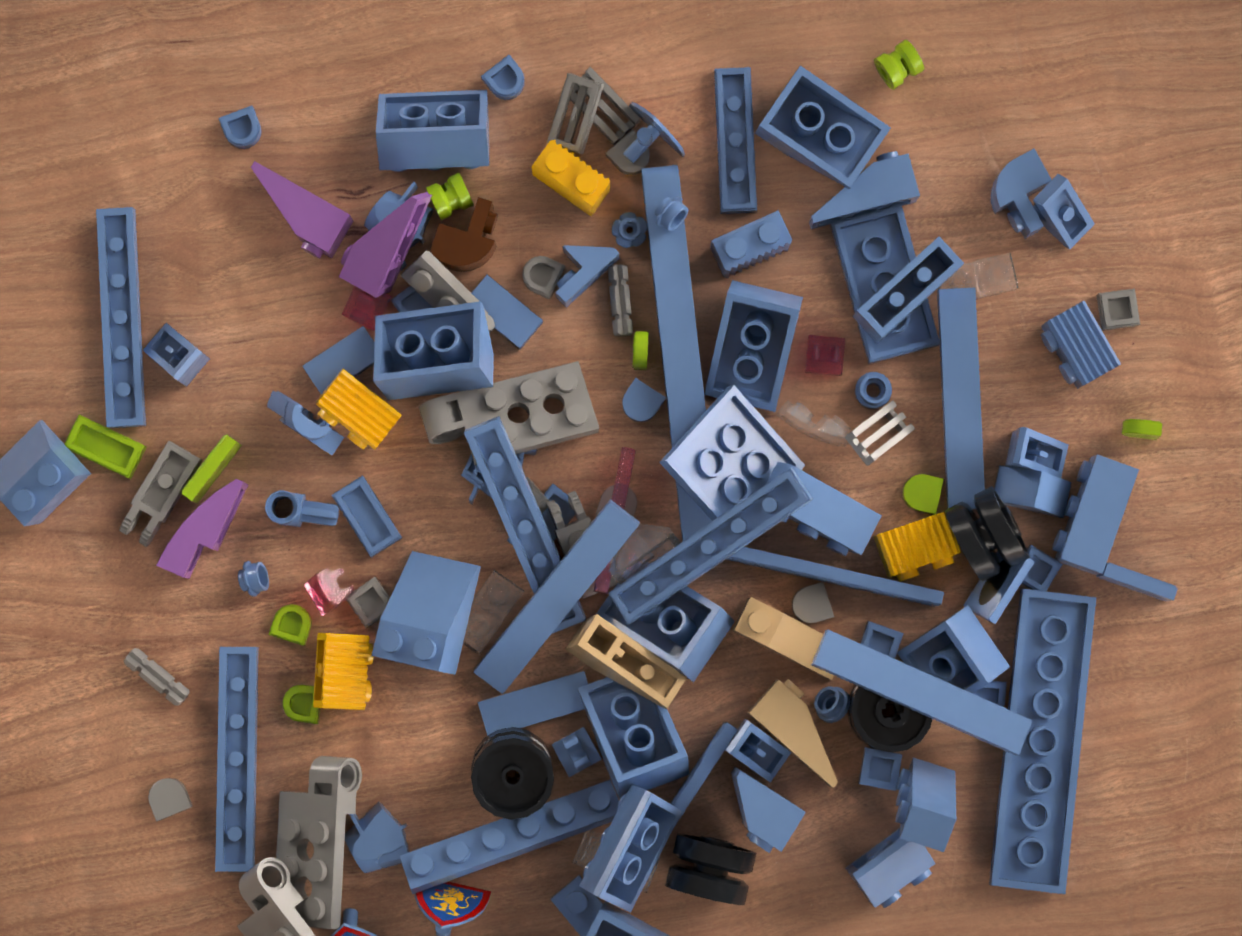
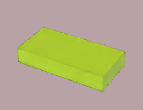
[64,415,147,479]
[181,434,242,504]

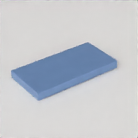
[830,205,939,364]

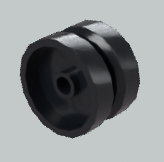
[945,486,1030,582]
[847,685,932,752]
[471,727,554,820]
[665,833,757,905]

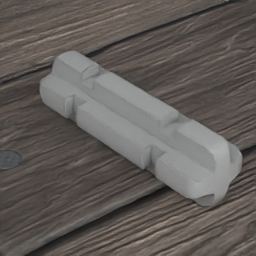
[608,264,633,337]
[124,648,190,706]

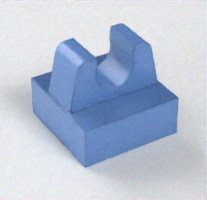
[552,727,602,777]

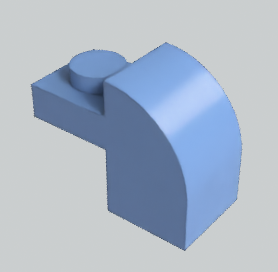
[991,148,1052,239]

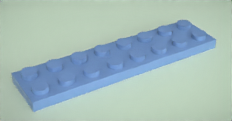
[989,589,1096,894]

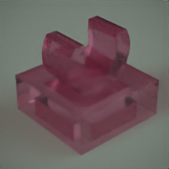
[342,286,392,331]
[805,335,845,376]
[304,568,354,616]

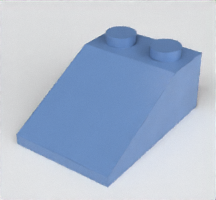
[755,66,891,189]
[704,280,803,412]
[372,551,481,675]
[596,555,735,682]
[578,677,689,800]

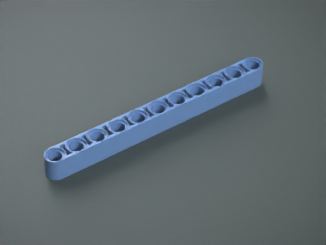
[641,165,712,542]

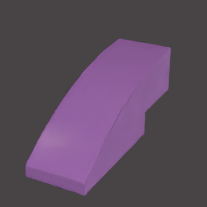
[156,479,249,579]

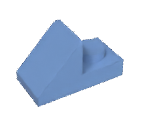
[1033,174,1095,249]
[556,245,619,308]

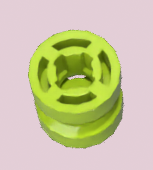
[874,40,925,90]
[426,172,474,221]

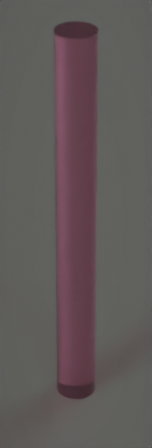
[593,447,636,594]

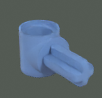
[265,490,339,527]

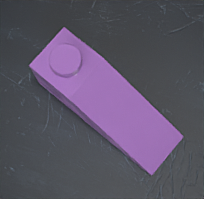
[251,161,354,259]
[339,192,432,298]

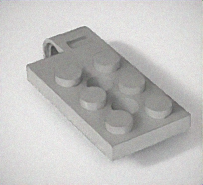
[419,361,600,465]
[276,756,362,929]
[237,857,316,936]

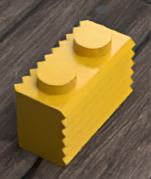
[531,140,610,216]
[315,368,402,450]
[873,511,961,582]
[313,633,374,710]

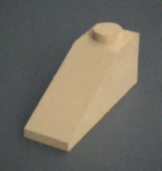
[732,597,834,680]
[565,614,687,709]
[747,679,838,788]

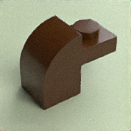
[430,197,498,272]

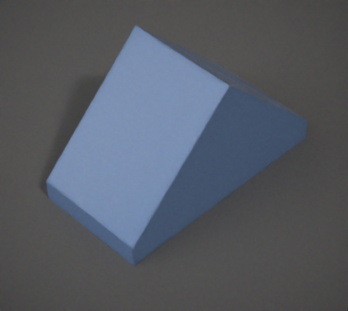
[143,323,210,387]
[1005,427,1069,478]
[994,466,1072,518]
[725,719,792,782]

